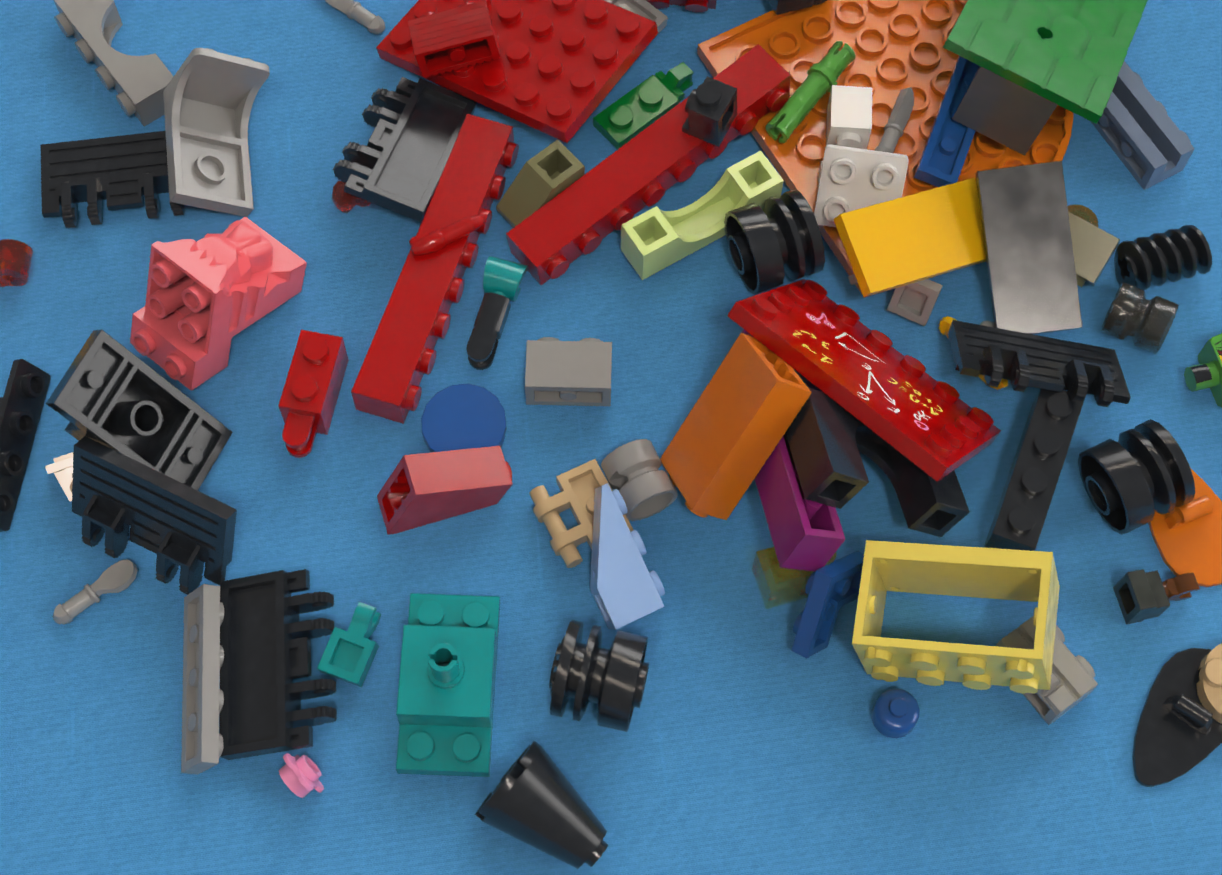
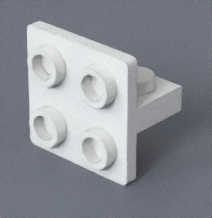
[814,144,909,227]

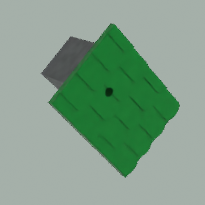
[943,0,1148,156]

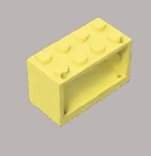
[852,540,1060,694]

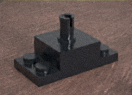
[46,329,233,491]

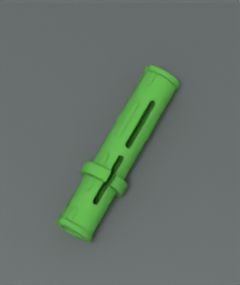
[766,41,856,143]

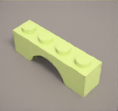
[621,151,784,280]

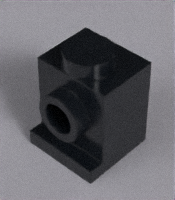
[682,76,737,147]

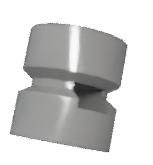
[601,439,678,521]

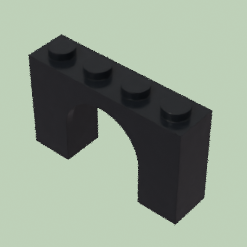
[785,387,970,537]

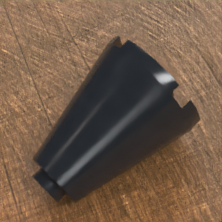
[474,741,608,869]

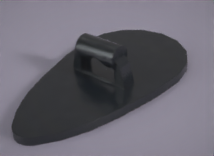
[1133,648,1222,787]

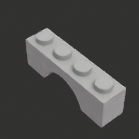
[54,0,174,126]

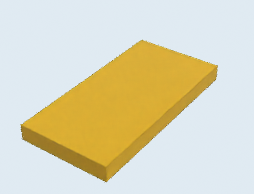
[833,178,986,298]

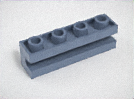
[1091,61,1195,190]

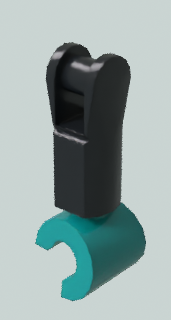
[466,256,528,370]

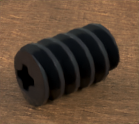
[1114,225,1212,294]

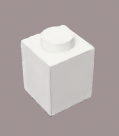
[826,85,872,149]

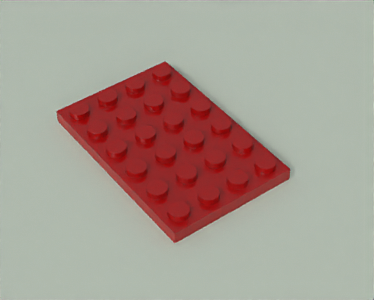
[376,0,658,143]

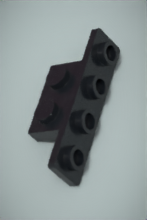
[0,359,51,532]

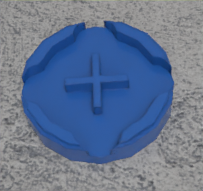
[421,383,507,452]

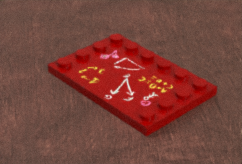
[727,279,1001,482]

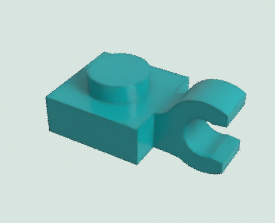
[317,602,381,688]

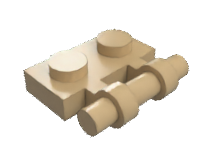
[529,459,633,568]

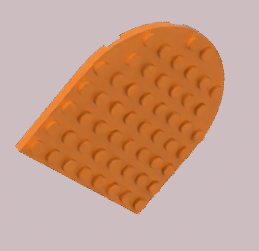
[697,0,1074,294]

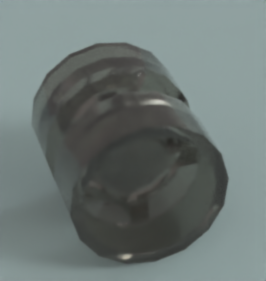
[1100,282,1179,354]

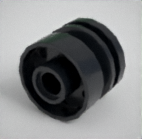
[724,189,825,295]
[1078,419,1195,535]
[549,620,649,732]

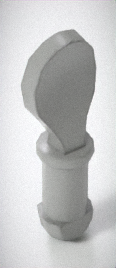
[53,559,138,624]

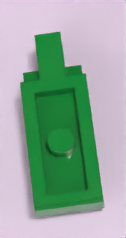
[593,62,694,150]

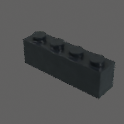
[984,389,1085,551]

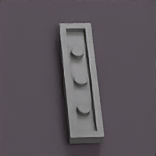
[181,584,224,774]

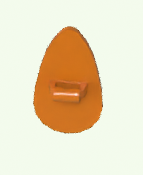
[1148,468,1222,587]

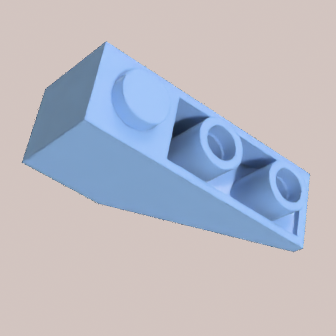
[590,483,665,630]

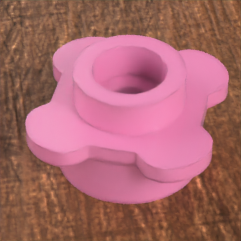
[279,753,324,798]

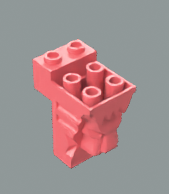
[130,217,307,391]

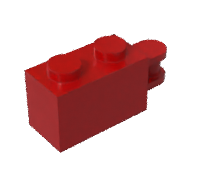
[278,330,349,458]

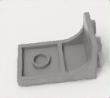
[163,48,270,217]

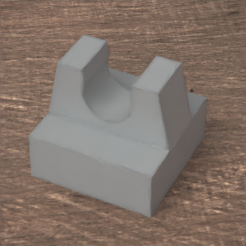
[887,279,943,326]

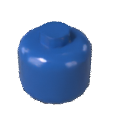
[871,689,920,739]

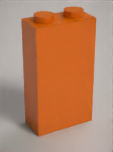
[660,333,812,520]

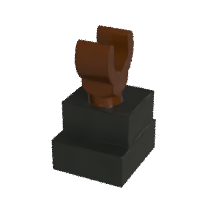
[1113,569,1200,625]

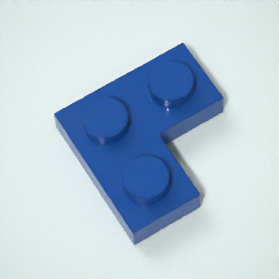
[791,551,864,659]

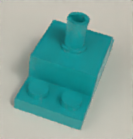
[396,593,500,777]

